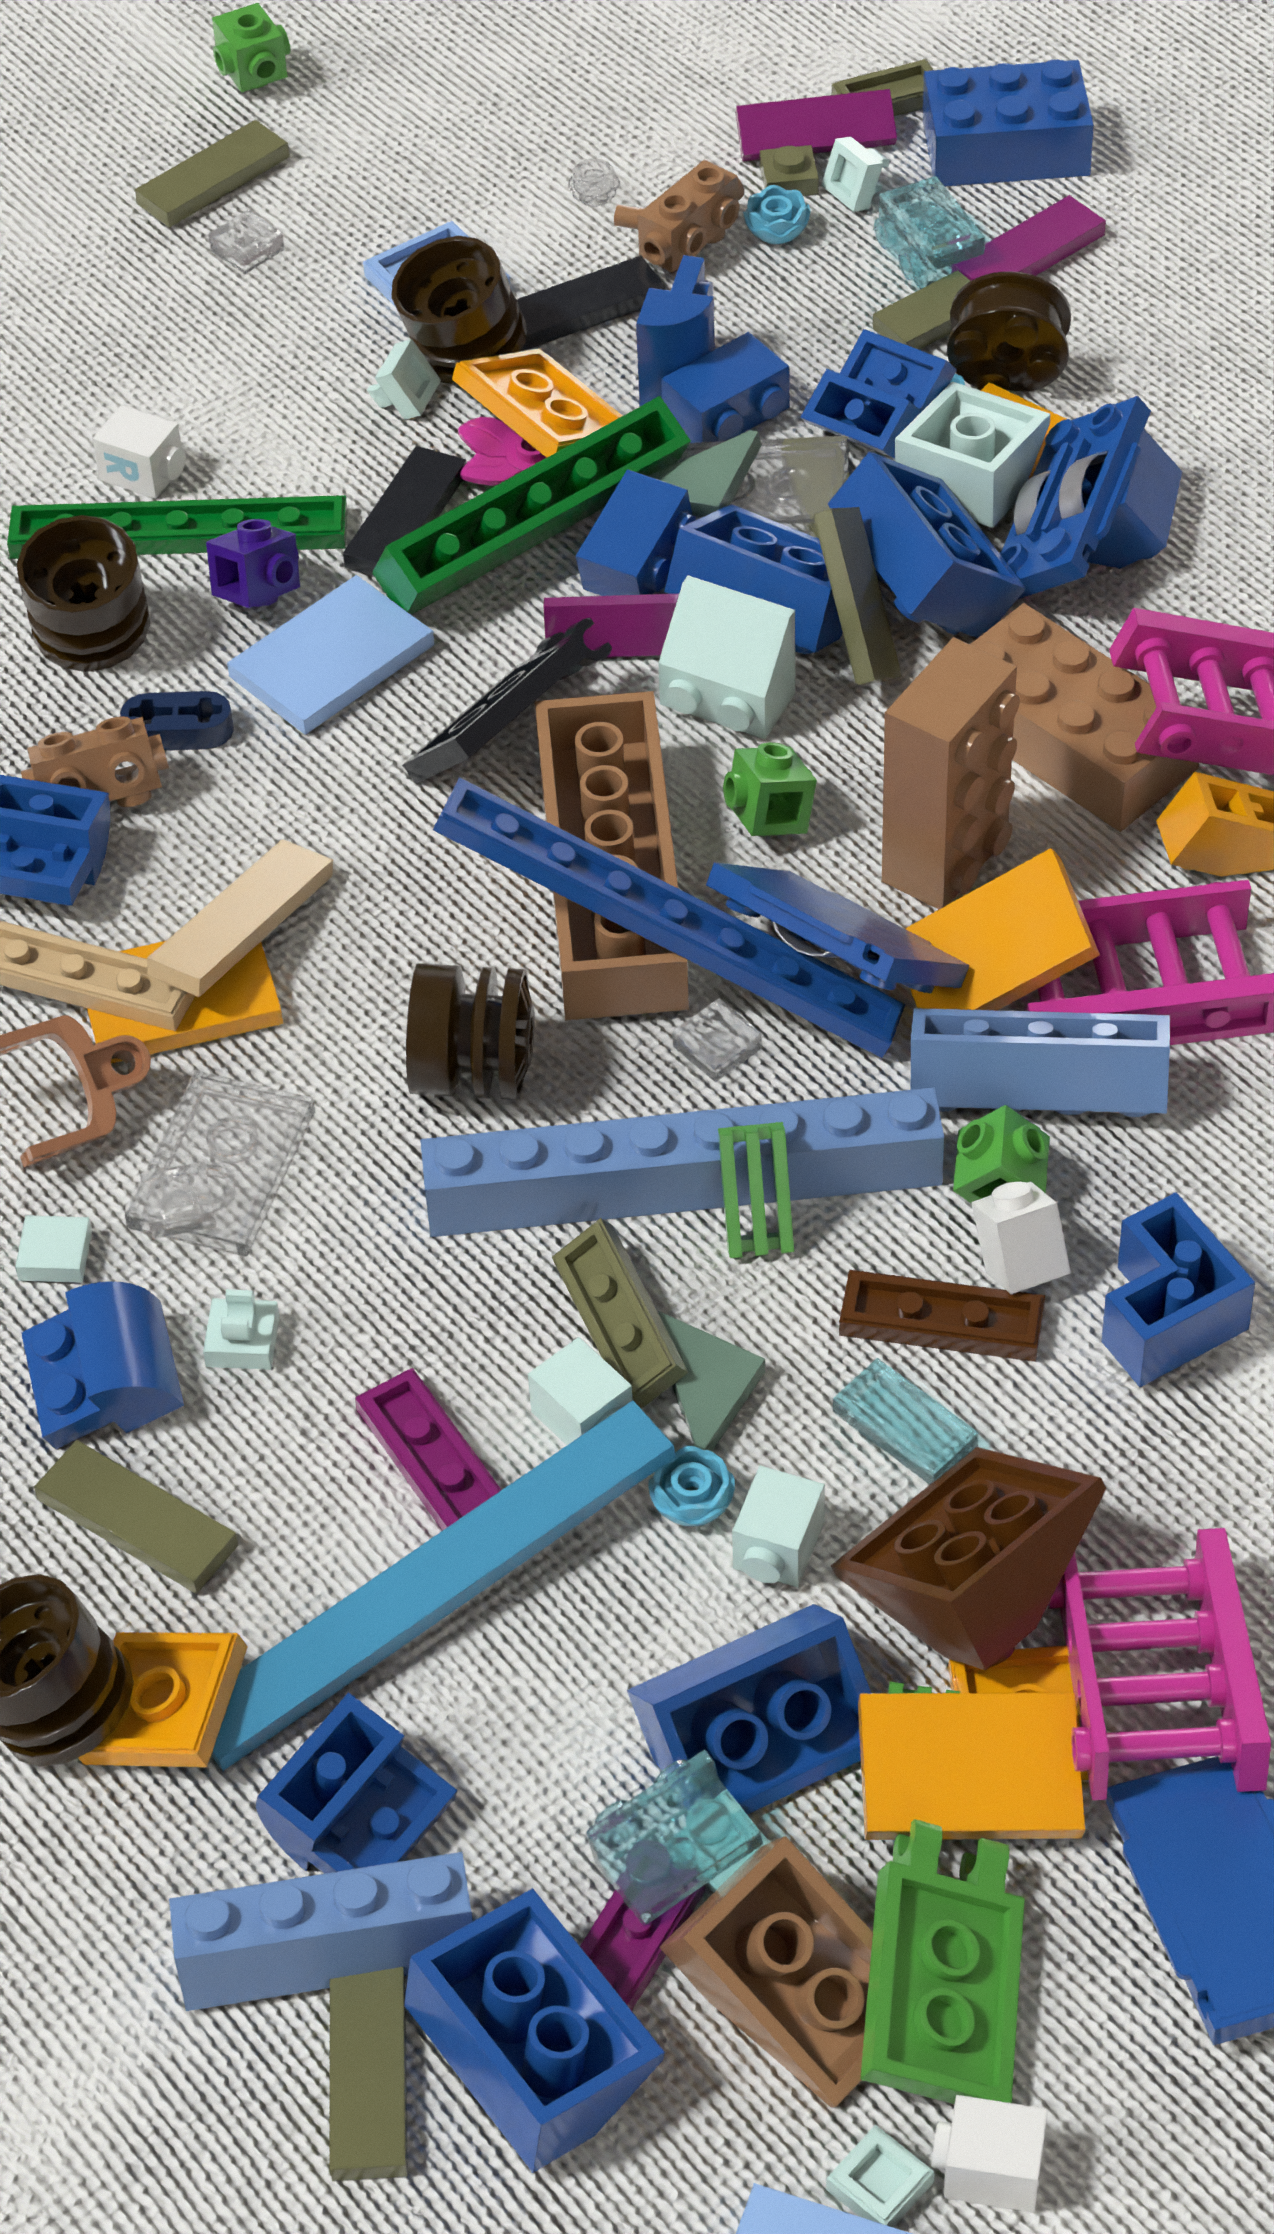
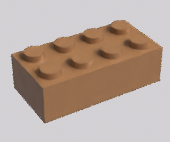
[970,603,1199,832]
[881,637,1020,910]

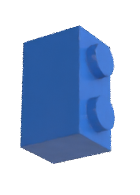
[661,332,790,452]
[575,469,696,596]

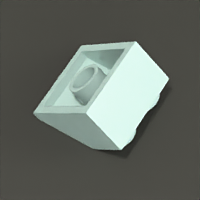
[895,381,1050,528]
[658,576,795,740]

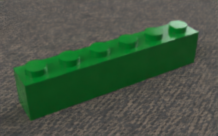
[372,396,691,615]

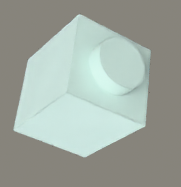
[528,1337,633,1445]
[732,1465,825,1587]

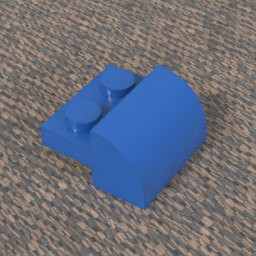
[636,255,715,406]
[800,329,957,459]
[0,775,110,906]
[21,1282,184,1449]
[256,1692,458,1874]

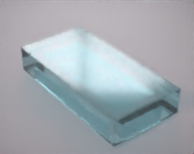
[833,1358,979,1485]

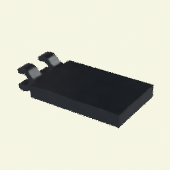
[402,618,612,784]

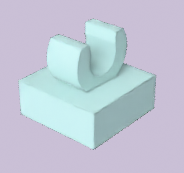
[821,137,890,212]
[367,339,441,420]
[203,1289,280,1370]

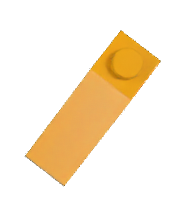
[1156,772,1274,876]

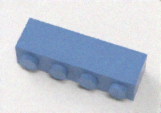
[910,1008,1170,1117]
[169,1852,473,2011]

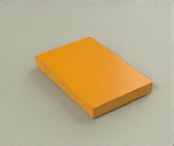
[452,348,623,458]
[905,848,1100,1011]
[87,940,283,1064]
[858,1693,1085,1840]

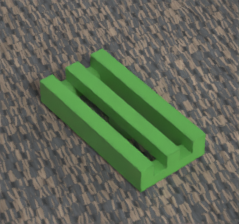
[718,1122,794,1258]

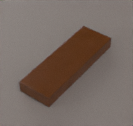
[839,1269,1045,1362]

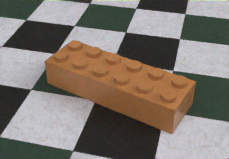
[535,691,689,1021]

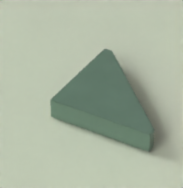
[648,430,762,517]
[658,1311,765,1451]

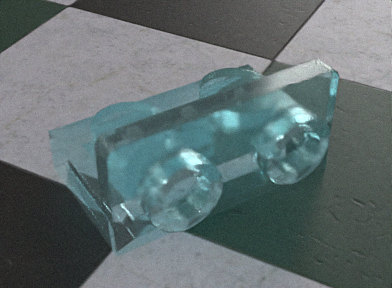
[874,176,985,289]
[586,1751,763,1926]

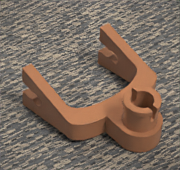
[0,1015,151,1168]

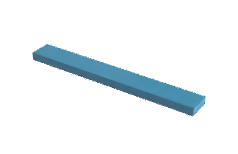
[211,1400,676,1771]

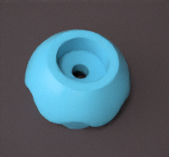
[743,185,810,244]
[648,1446,735,1527]

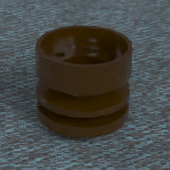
[391,236,527,385]
[16,515,151,672]
[406,963,535,1100]
[0,1574,134,1767]

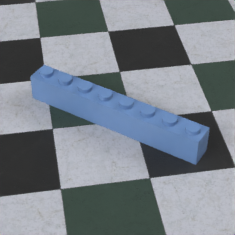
[420,1087,944,1237]

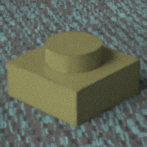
[760,145,819,196]

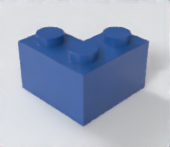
[1101,1192,1255,1388]

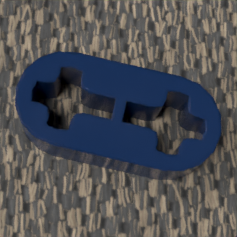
[120,691,234,751]

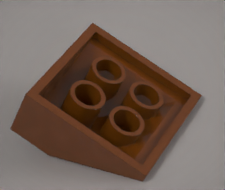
[831,1447,1106,1670]

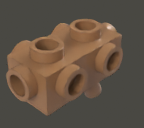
[614,159,744,273]
[21,716,169,807]

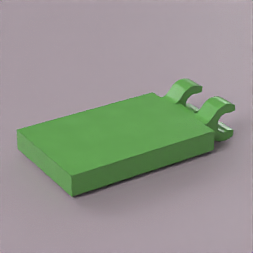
[860,1819,1025,2104]

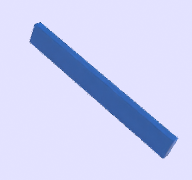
[433,778,906,1058]

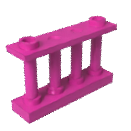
[1109,608,1274,775]
[1028,880,1274,1045]
[1048,1528,1271,1801]

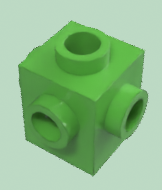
[212,2,291,93]
[723,742,817,836]
[953,1105,1050,1204]

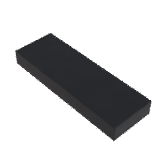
[516,255,665,351]
[343,445,466,576]

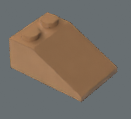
[659,1836,873,2108]

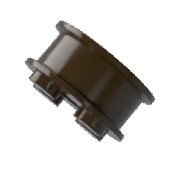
[947,271,1071,392]

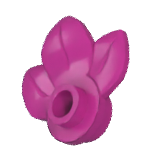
[458,417,546,486]

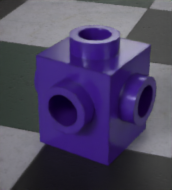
[206,519,300,608]

